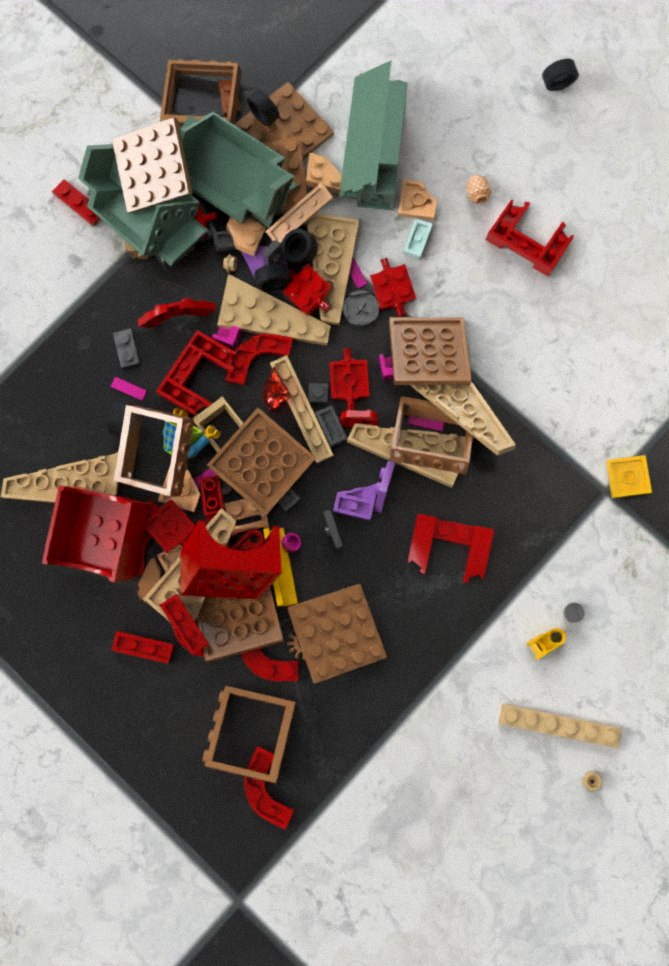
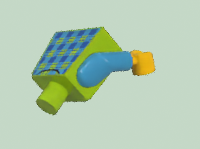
[162,408,221,459]

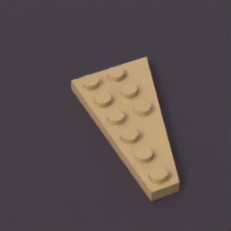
[307,213,359,325]
[217,274,331,346]
[410,381,516,456]
[347,423,474,488]
[1,452,119,503]
[143,508,237,622]

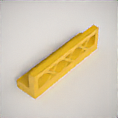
[263,528,298,608]

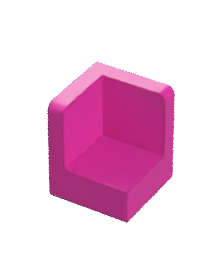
[212,326,241,350]
[379,354,394,381]

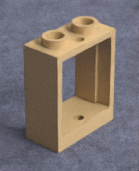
[193,397,244,453]

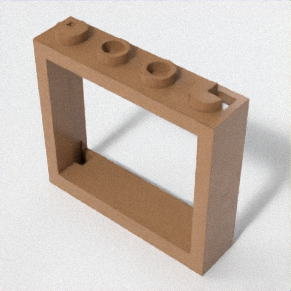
[160,59,242,129]
[389,396,473,474]
[114,405,194,496]
[202,686,296,784]

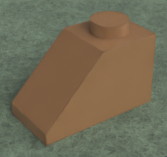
[137,558,163,604]

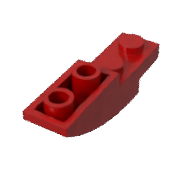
[200,475,230,548]

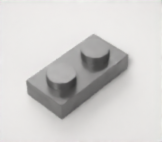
[113,329,141,370]

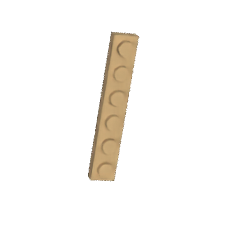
[270,355,334,464]
[498,704,622,748]

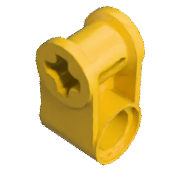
[526,628,566,660]

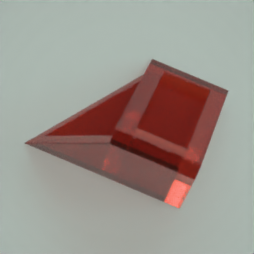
[262,366,292,413]

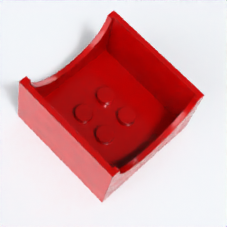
[42,485,150,582]
[180,520,282,600]

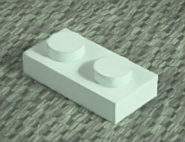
[403,218,433,259]

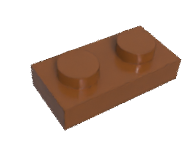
[219,79,242,116]

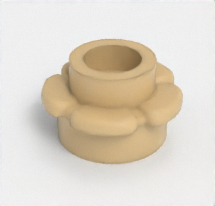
[223,255,237,273]
[582,771,602,792]

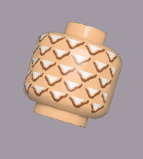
[465,175,492,204]

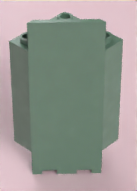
[339,60,408,211]
[180,112,298,228]
[78,144,209,266]

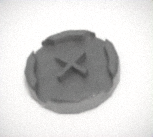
[343,291,379,328]

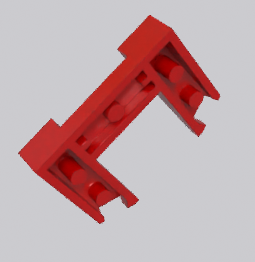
[486,199,574,277]
[156,330,236,416]
[408,514,494,583]

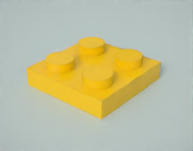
[606,455,652,499]

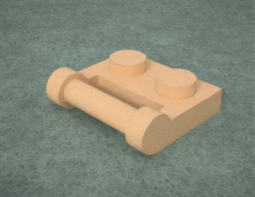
[224,499,270,537]

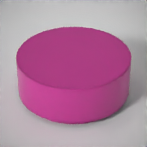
[281,533,301,553]

